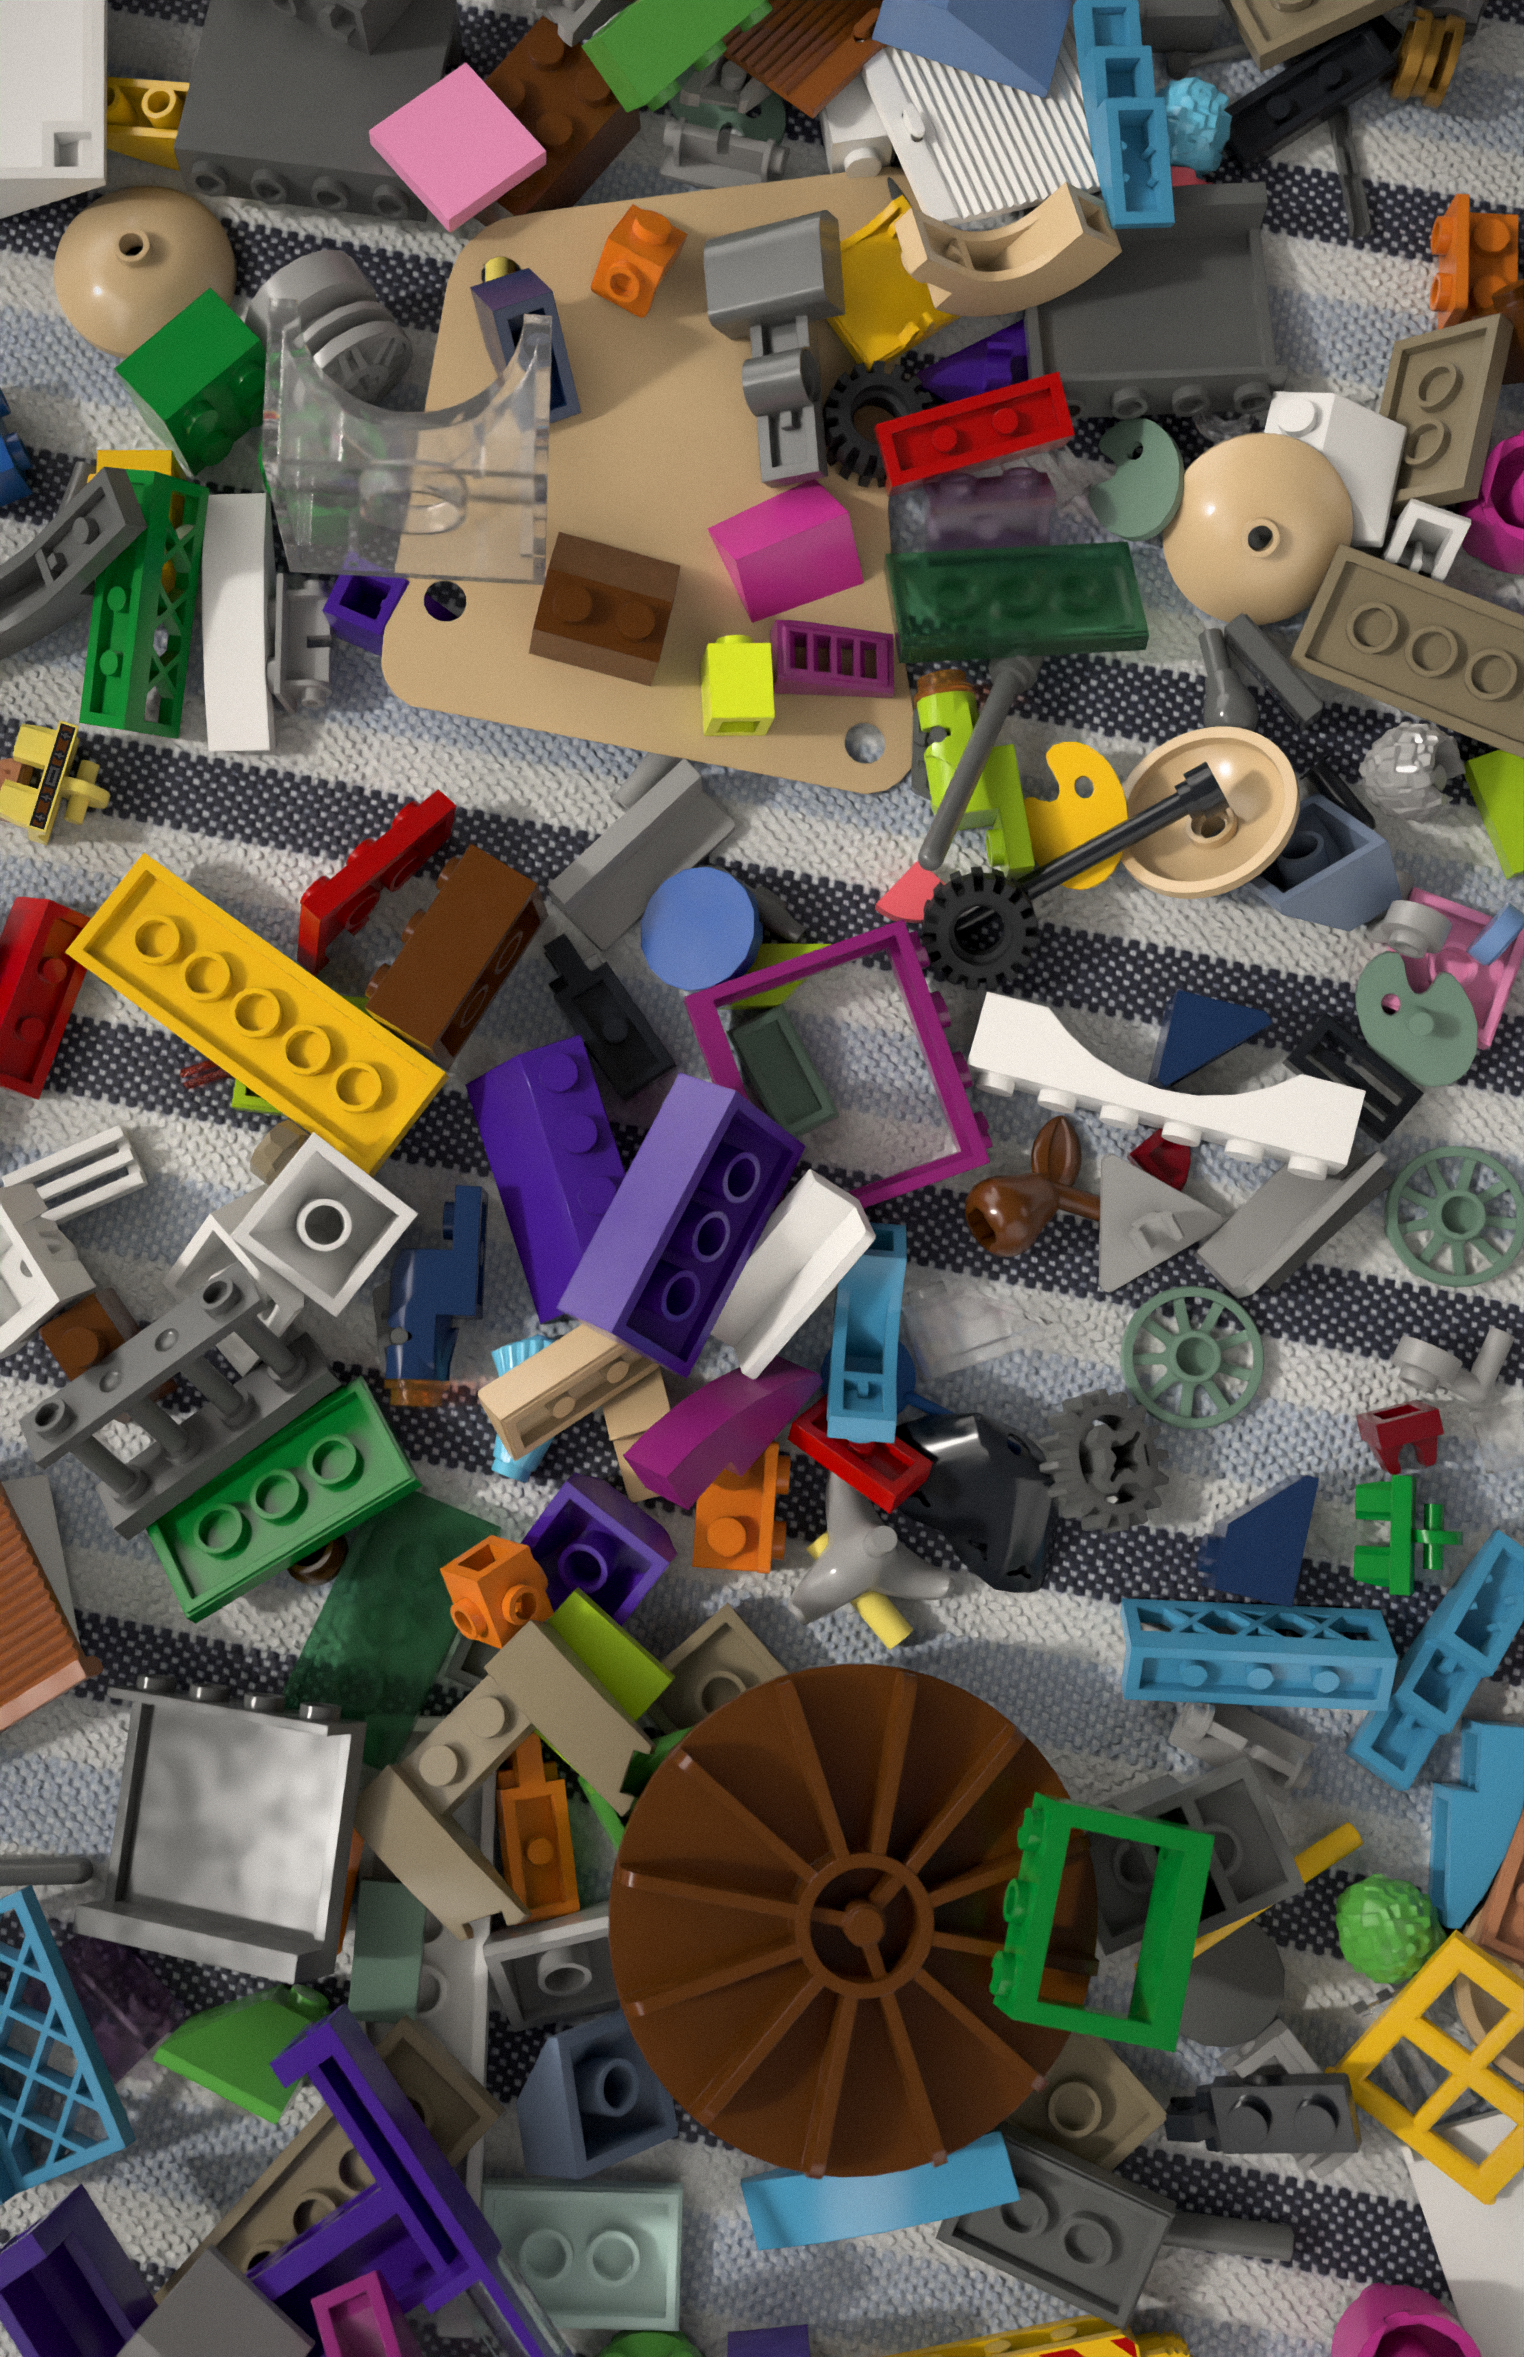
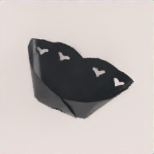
[895,1413,1059,1593]

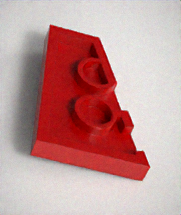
[297,789,456,977]

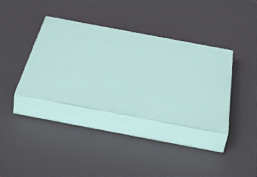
[476,2177,683,2331]

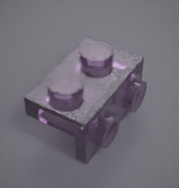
[923,467,1056,563]
[22,1934,186,2086]

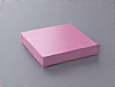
[369,63,546,233]
[1381,887,1524,1050]

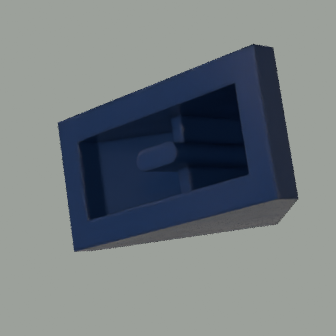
[1148,990,1273,1090]

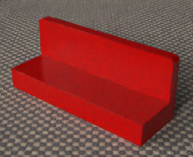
[874,371,1075,497]
[0,896,91,1100]

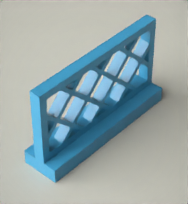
[0,1884,137,2205]

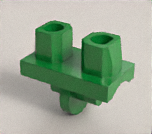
[1354,1475,1464,1596]

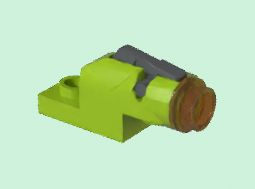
[911,669,1035,880]

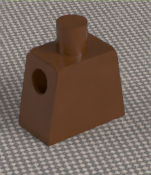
[38,1288,179,1424]

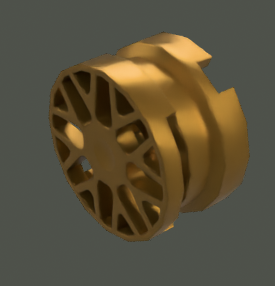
[1389,7,1466,109]

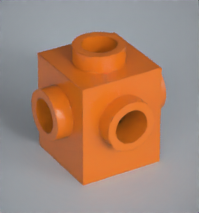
[440,1535,554,1649]

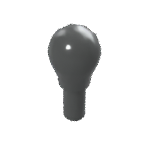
[1198,628,1259,731]

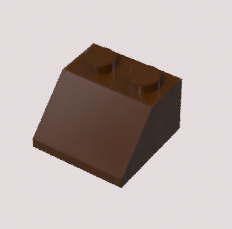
[529,532,680,687]

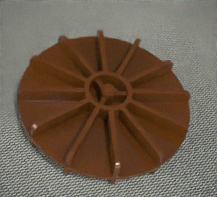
[608,1663,1100,2180]

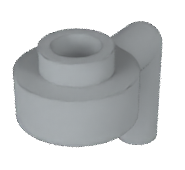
[1366,870,1452,959]
[1391,1328,1515,1403]

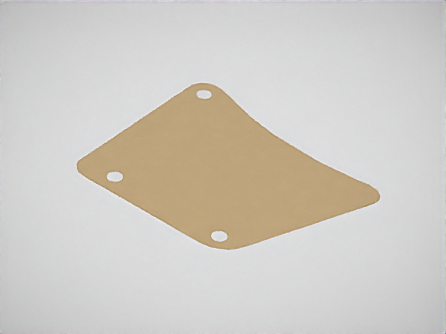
[381,166,922,794]

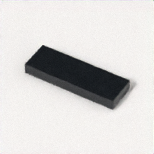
[1223,21,1398,176]

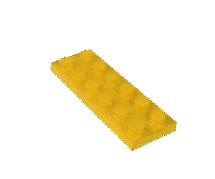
[65,853,449,1178]

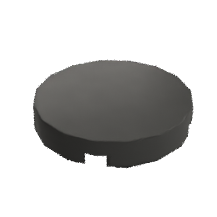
[1179,1920,1285,2048]

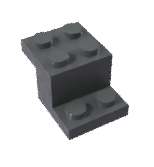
[1086,1757,1307,1956]

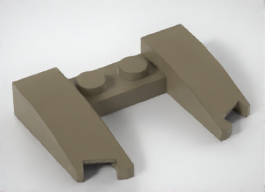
[354,1619,657,1941]

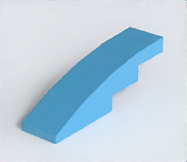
[1072,0,1175,229]
[1344,1530,1524,1791]
[740,2124,1020,2251]

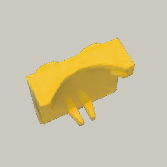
[827,195,962,372]

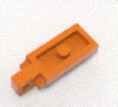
[496,1732,580,1926]

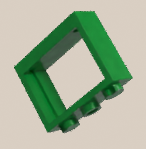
[989,1792,1215,2053]

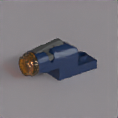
[372,1185,489,1407]

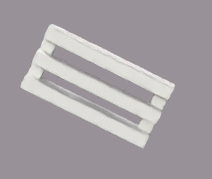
[1,1125,149,1226]

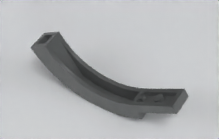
[0,467,147,660]

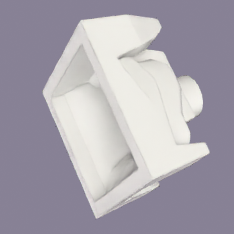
[0,1183,96,1360]

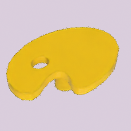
[1024,742,1128,890]

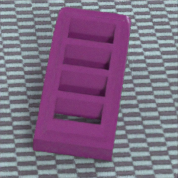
[770,620,894,698]

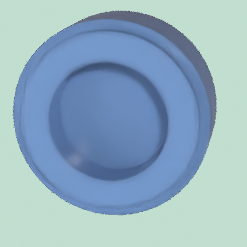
[1466,902,1524,966]

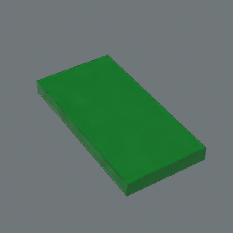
[146,1375,423,1624]

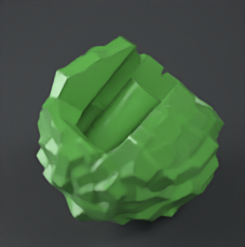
[1335,1873,1447,1984]

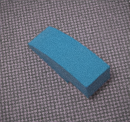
[1428,1717,1524,1929]

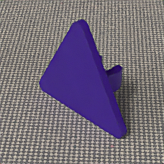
[916,319,1029,404]

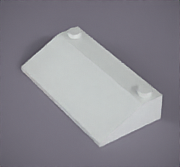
[0,0,107,219]

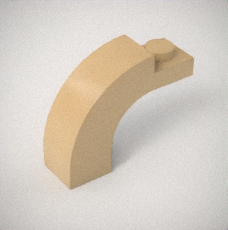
[894,182,1122,317]

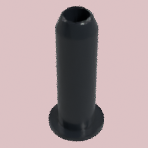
[1299,754,1376,830]

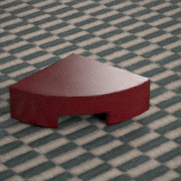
[1127,1128,1191,1192]

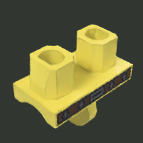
[0,720,111,846]

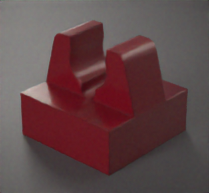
[1356,1399,1444,1475]

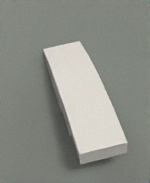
[202,493,277,751]

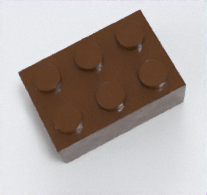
[473,15,641,227]
[365,844,549,1071]

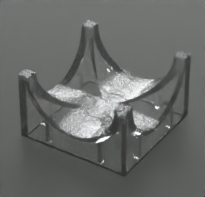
[262,298,552,585]

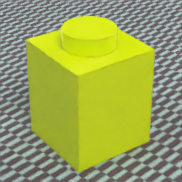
[700,635,775,736]

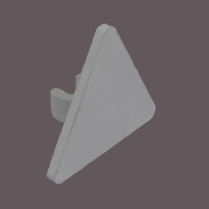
[1098,1153,1223,1292]

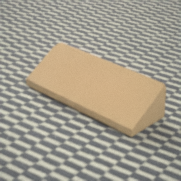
[478,1324,661,1461]

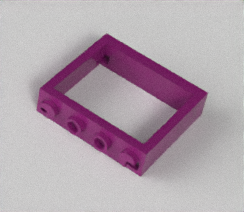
[683,919,993,1213]

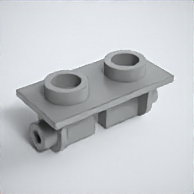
[659,116,790,189]
[266,573,333,715]
[1168,1702,1314,1805]

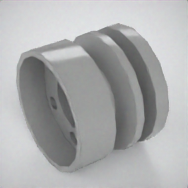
[245,250,413,413]

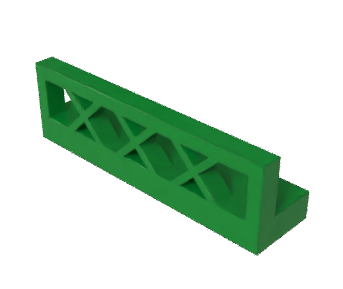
[79,468,210,739]

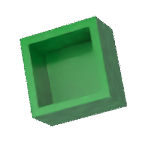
[114,287,286,476]

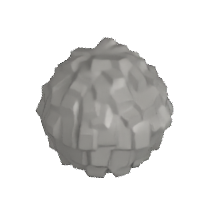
[1359,721,1466,824]

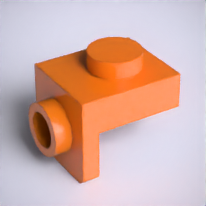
[591,204,688,318]

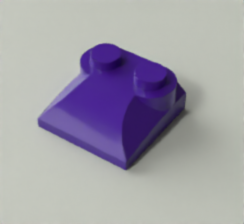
[520,1472,678,1627]

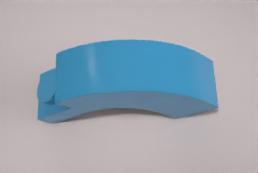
[826,1222,907,1443]

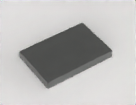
[935,2121,1176,2331]

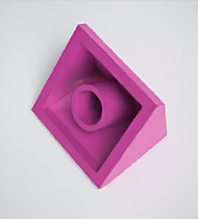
[707,479,864,623]

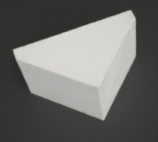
[1379,498,1471,584]

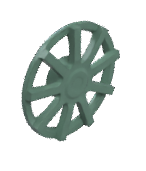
[1383,1146,1524,1288]
[1119,1286,1265,1430]

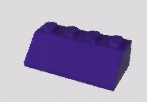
[465,1034,626,1325]
[556,1072,806,1379]

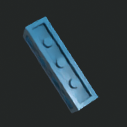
[1120,1598,1398,1711]

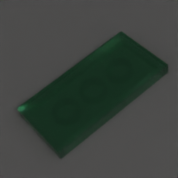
[884,541,1149,664]
[282,1491,504,1771]

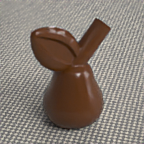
[965,1115,1100,1257]

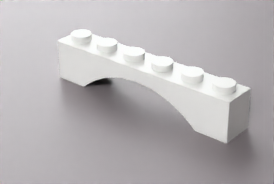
[967,992,1366,1180]

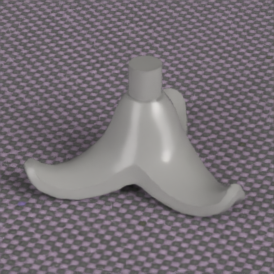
[787,1470,955,1625]

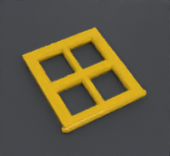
[1324,1930,1524,2205]

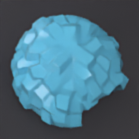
[1155,76,1232,179]

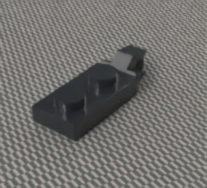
[543,933,677,1104]
[1164,2073,1362,2154]

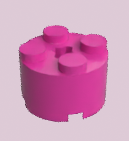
[1458,429,1524,575]
[1331,2283,1482,2357]

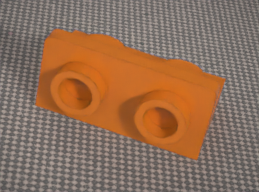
[1430,194,1519,329]
[692,1441,791,1574]

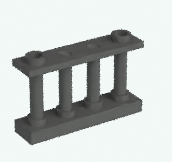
[18,1260,341,1541]

